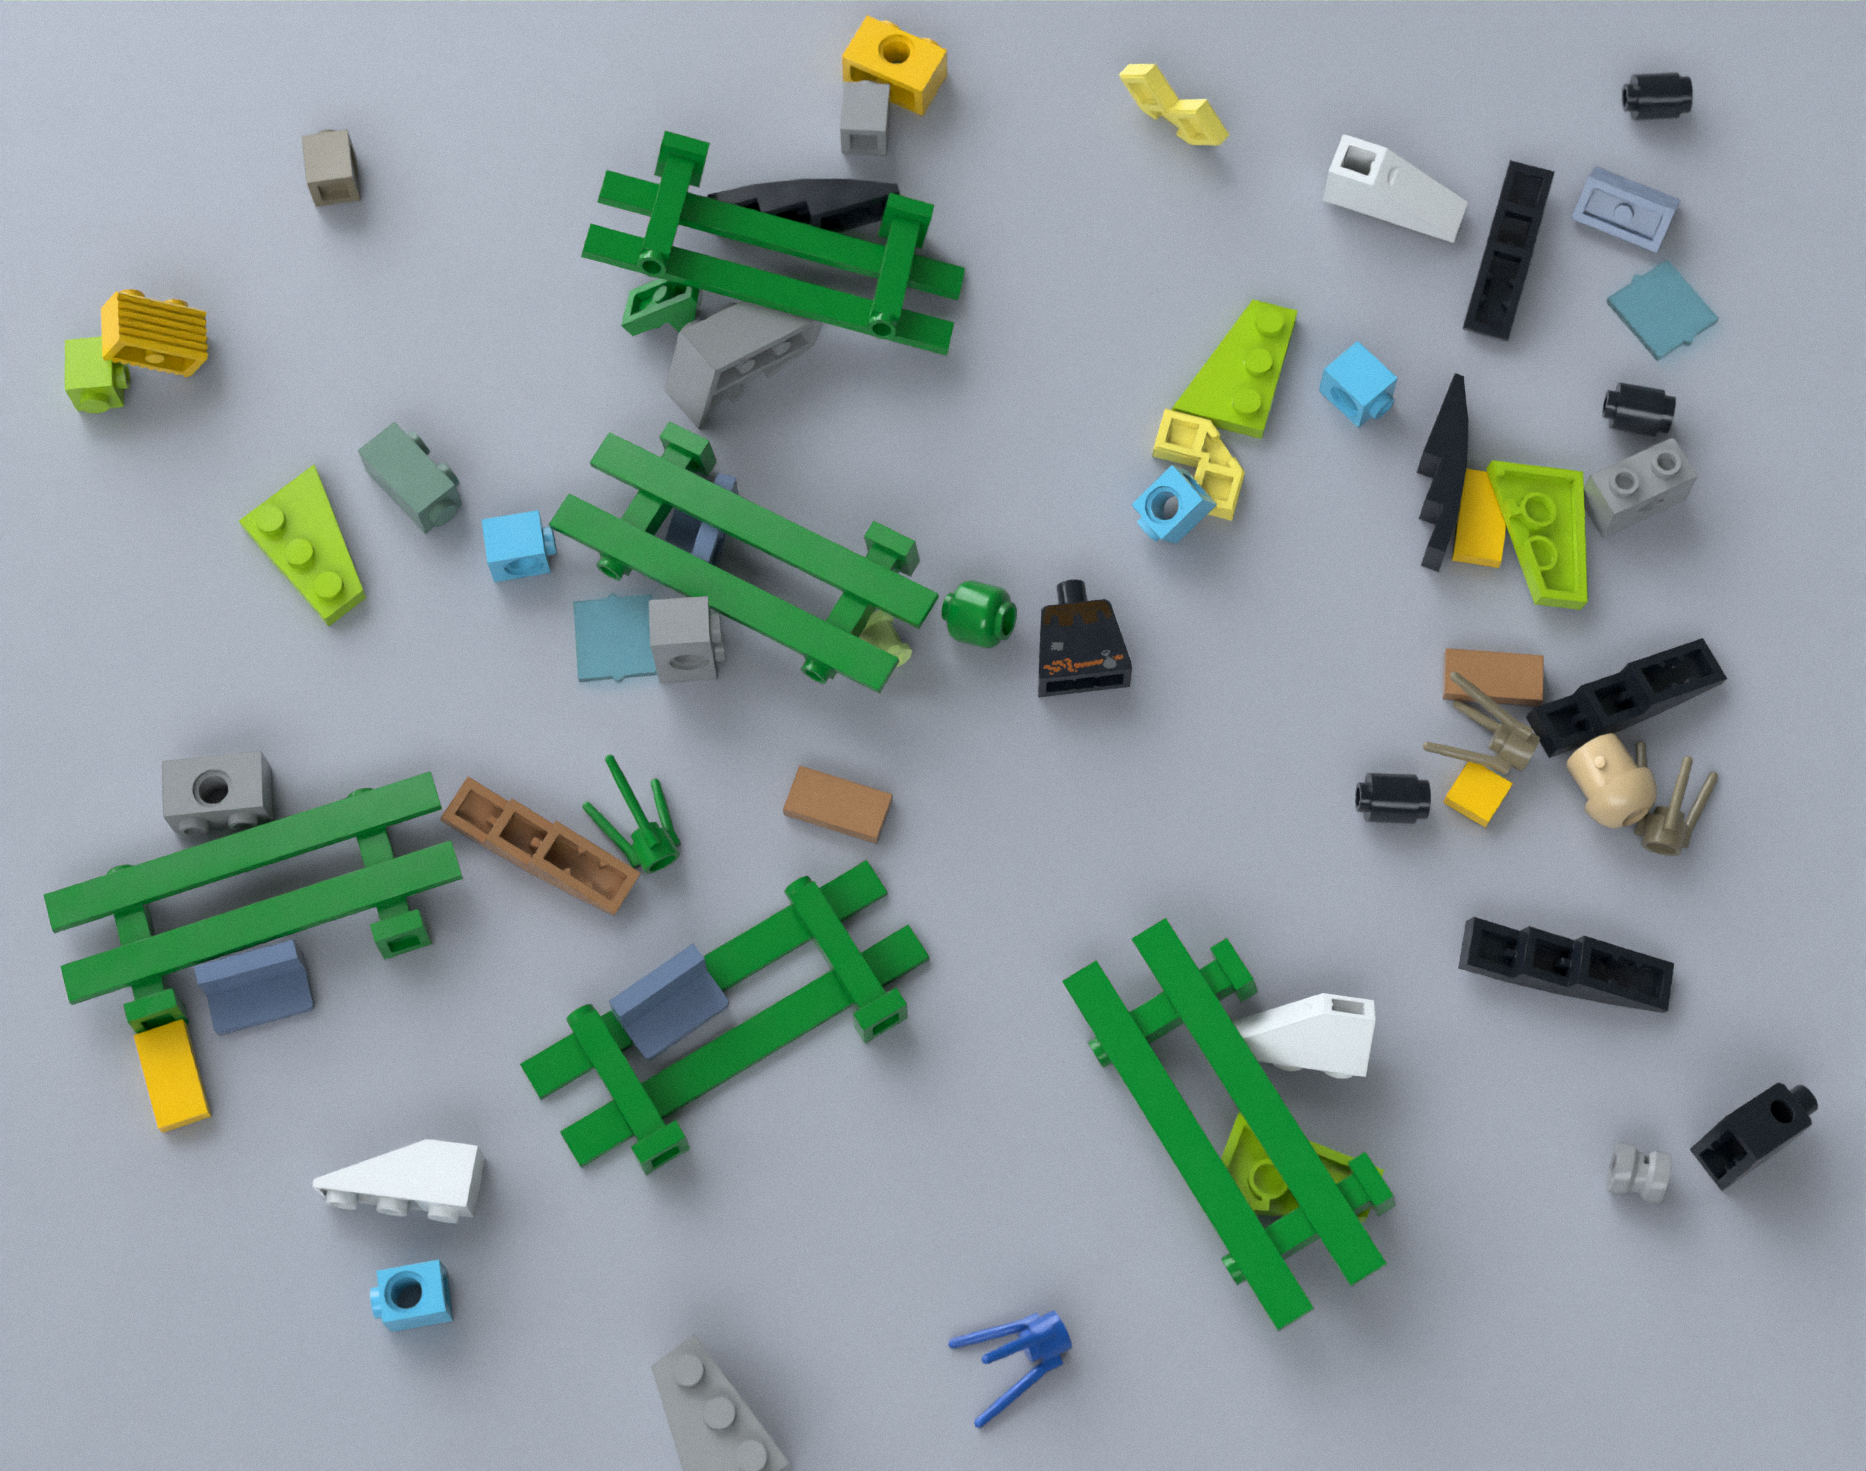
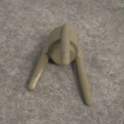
[1423,672,1540,775]
[1634,741,1718,856]

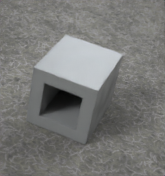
[840,80,891,156]

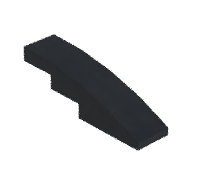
[1462,160,1555,342]
[707,179,900,233]
[1416,373,1468,572]
[1526,638,1727,758]
[1458,917,1674,1013]

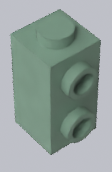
[358,421,462,534]

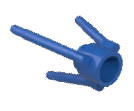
[948,1310,1072,1428]

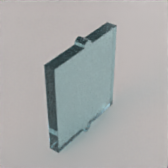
[1606,260,1719,361]
[573,593,657,683]

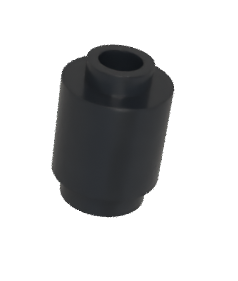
[1622,72,1693,120]
[1602,382,1676,436]
[1355,773,1431,824]

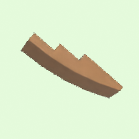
[440,776,641,916]

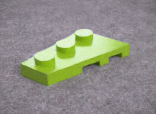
[1172,299,1298,439]
[1486,460,1588,610]
[239,464,367,627]
[1201,1112,1385,1222]

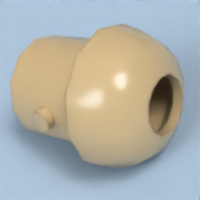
[1566,733,1657,829]

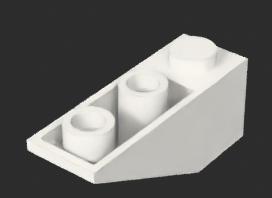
[1323,134,1468,243]
[1232,993,1376,1079]
[312,1139,485,1223]

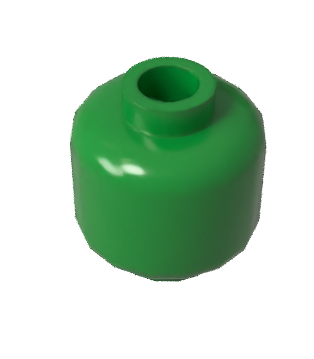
[941,580,1017,648]

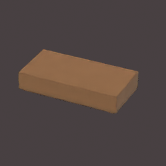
[1442,648,1544,706]
[783,765,893,844]

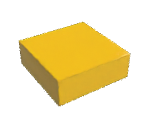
[1443,762,1513,828]

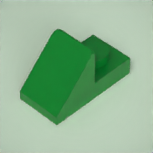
[621,278,703,336]

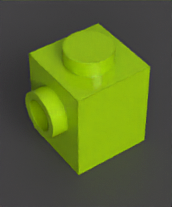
[65,336,131,413]

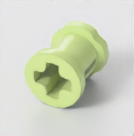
[859,610,913,668]

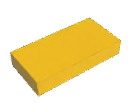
[1451,468,1506,568]
[133,1019,212,1133]

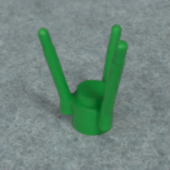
[582,754,682,874]

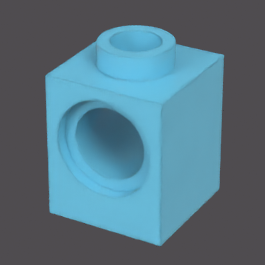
[1319,341,1398,428]
[1131,465,1217,544]
[481,510,557,582]
[370,1260,454,1332]

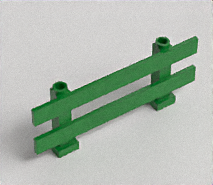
[581,131,965,356]
[549,421,939,694]
[43,771,463,1034]
[520,860,929,1175]
[1062,918,1396,1332]

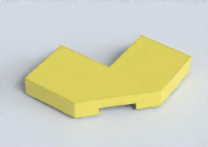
[1119,64,1229,146]
[1152,409,1245,521]

